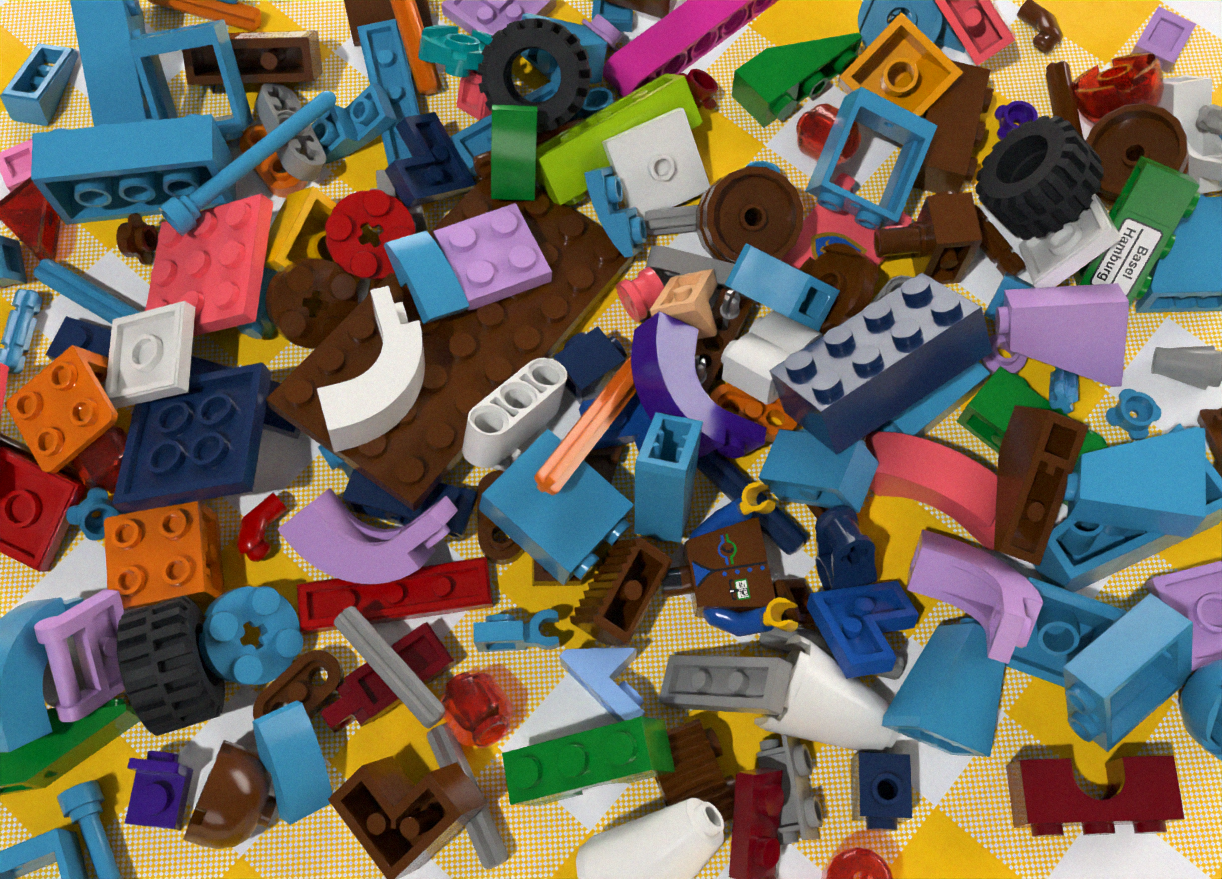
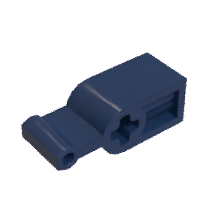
[342,468,477,539]

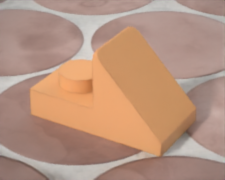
[650,269,718,339]

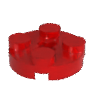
[325,189,416,281]

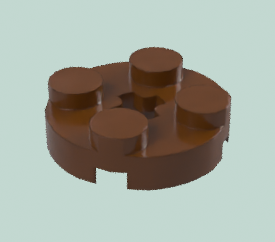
[799,243,879,334]
[265,257,358,349]

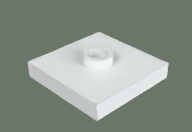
[601,107,710,220]
[1018,194,1122,288]
[105,301,196,409]

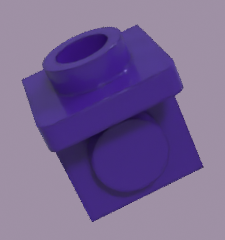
[125,751,194,831]

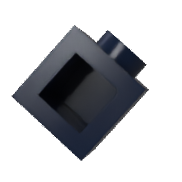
[554,326,627,405]
[850,752,913,832]

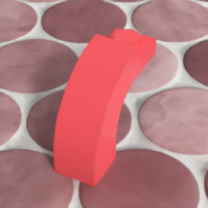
[864,432,998,550]

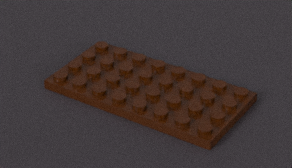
[266,177,636,512]

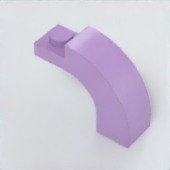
[277,488,458,584]
[907,529,1043,664]

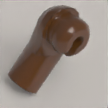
[1017,0,1063,53]

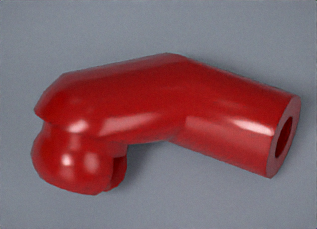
[237,492,288,562]

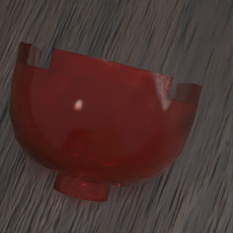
[1071,53,1164,125]

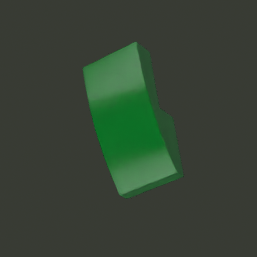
[491,104,537,201]

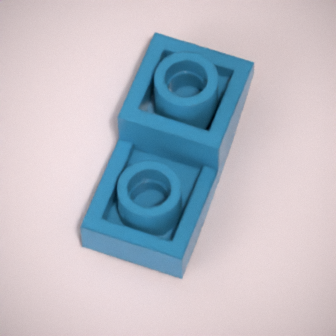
[311,83,398,165]
[584,166,647,257]
[384,230,470,324]
[252,700,332,825]

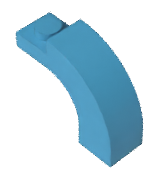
[0,597,84,753]

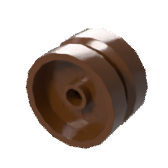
[1086,103,1189,211]
[696,166,804,264]

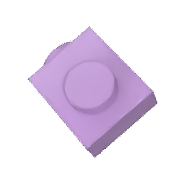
[1130,6,1197,73]

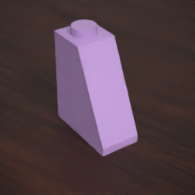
[995,283,1129,387]

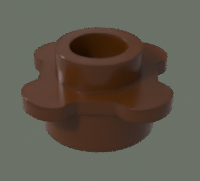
[116,213,158,265]

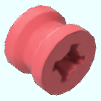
[616,267,664,322]

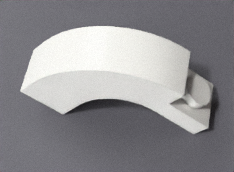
[1148,75,1222,194]
[317,286,425,452]

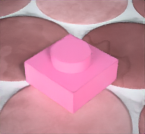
[0,139,37,197]

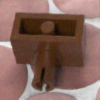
[874,191,983,285]

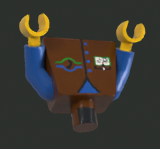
[661,482,798,637]

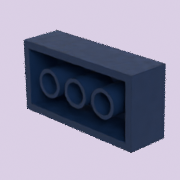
[769,273,992,455]

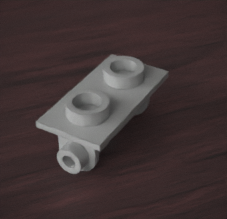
[756,734,823,845]

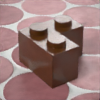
[328,756,488,879]

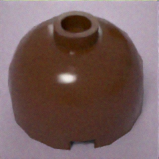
[183,740,277,849]

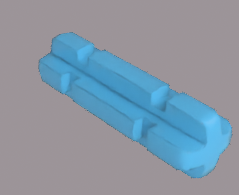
[0,289,43,374]
[1049,367,1078,414]

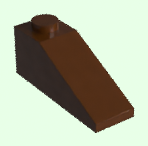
[994,405,1089,566]

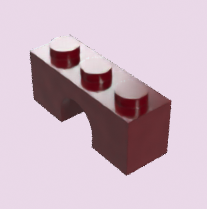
[1006,755,1185,837]

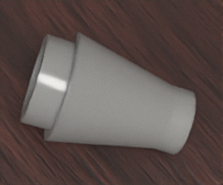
[1151,345,1222,390]

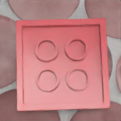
[145,193,273,336]

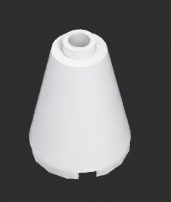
[754,634,899,753]
[576,798,724,879]

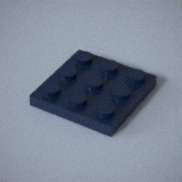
[112,362,272,514]

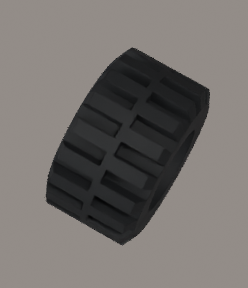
[478,18,592,133]
[975,115,1104,239]
[116,596,225,736]

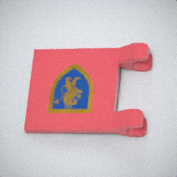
[780,173,912,288]

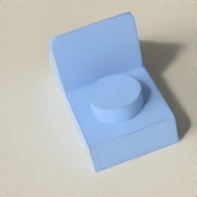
[559,647,645,722]

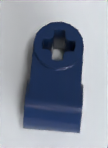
[815,505,877,591]

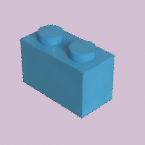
[758,428,879,513]

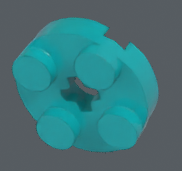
[418,25,493,77]

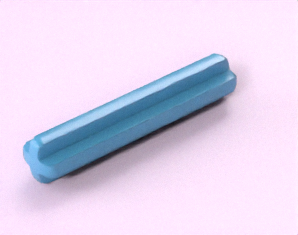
[34,258,140,324]

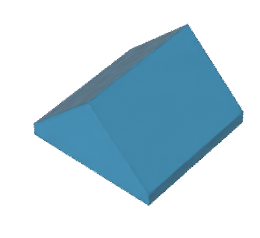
[1005,577,1127,687]

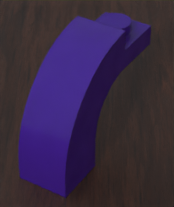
[631,311,766,459]

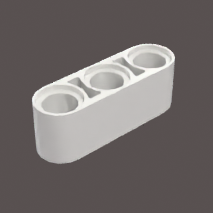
[462,358,567,468]

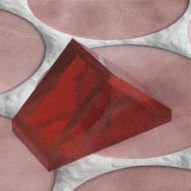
[0,177,61,262]

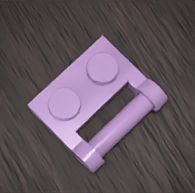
[34,589,125,722]

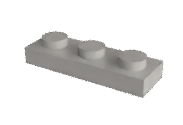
[658,655,792,715]

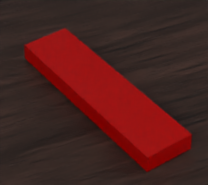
[297,557,493,635]

